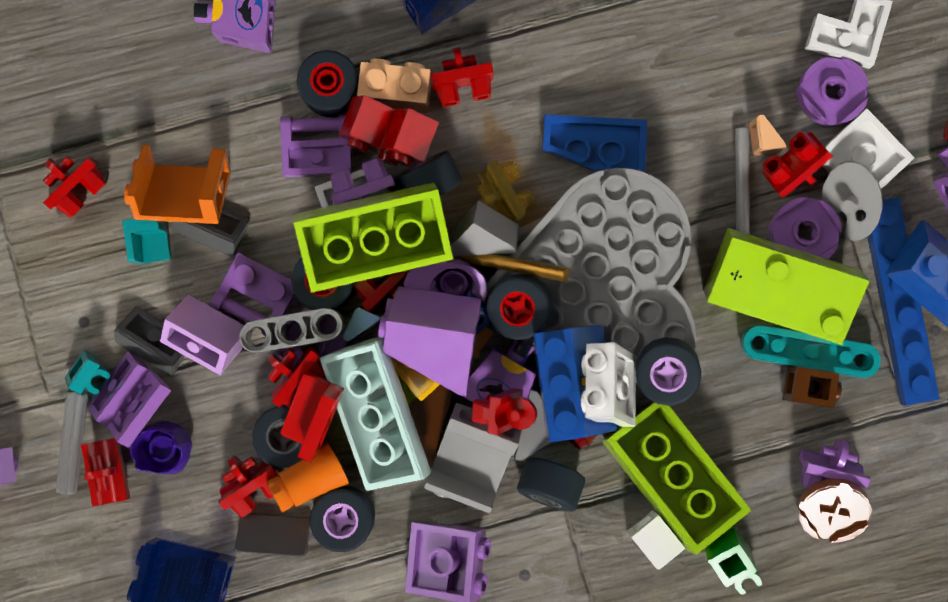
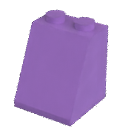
[378,286,482,396]

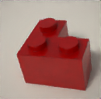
[338,95,439,166]

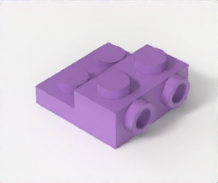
[405,521,491,602]

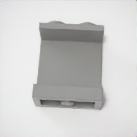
[424,403,522,513]

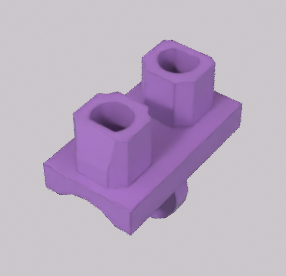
[330,157,395,205]
[799,439,871,489]

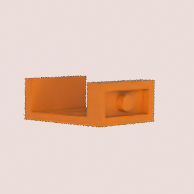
[124,145,231,224]

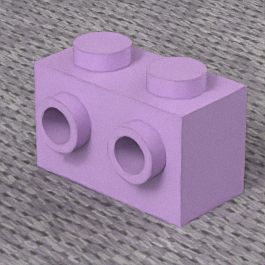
[160,295,244,376]

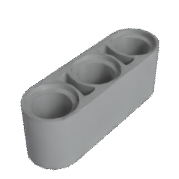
[239,308,346,353]

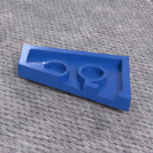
[542,115,647,172]

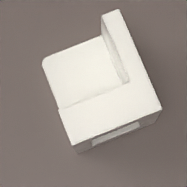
[627,510,686,569]

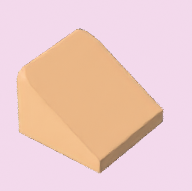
[749,115,787,156]

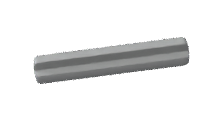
[56,391,88,495]

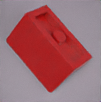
[281,372,345,463]

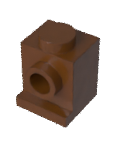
[783,366,842,408]

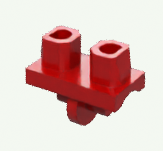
[430,47,494,108]
[762,132,833,198]
[43,156,108,218]
[353,269,411,313]
[267,345,326,408]
[472,388,537,435]
[81,438,130,507]
[218,455,279,518]

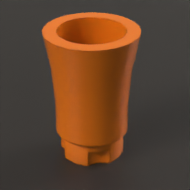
[266,441,349,512]

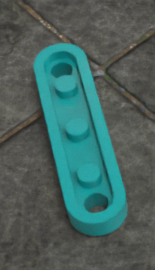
[740,325,881,378]

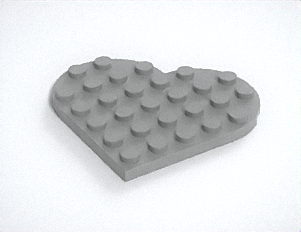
[484,168,696,406]

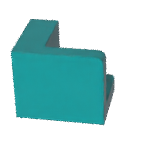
[122,219,172,265]

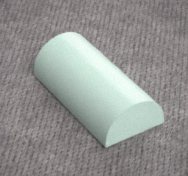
[320,337,431,491]

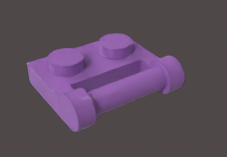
[280,113,353,178]
[209,253,295,336]

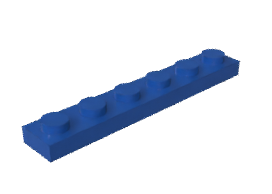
[862,197,940,405]

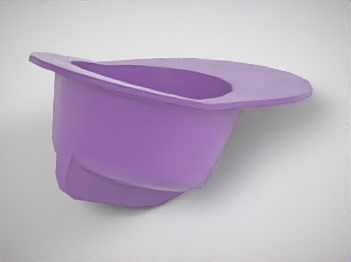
[404,259,487,302]

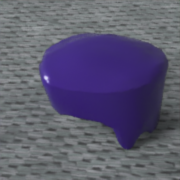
[130,421,192,474]

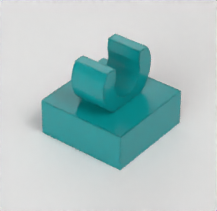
[64,349,110,395]

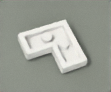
[804,0,893,69]

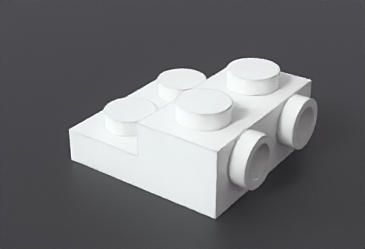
[581,342,636,427]

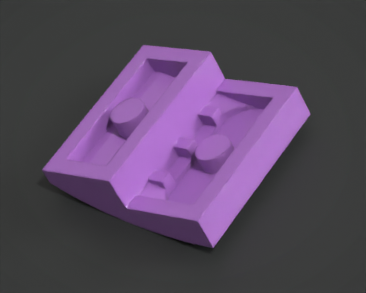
[87,351,171,448]

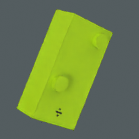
[293,182,453,293]
[703,228,870,345]
[601,402,752,555]

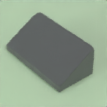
[172,207,250,257]
[114,306,185,376]
[234,513,310,557]

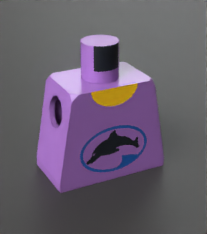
[194,0,275,53]
[461,339,537,402]

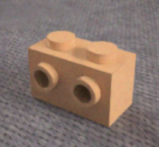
[357,59,432,113]

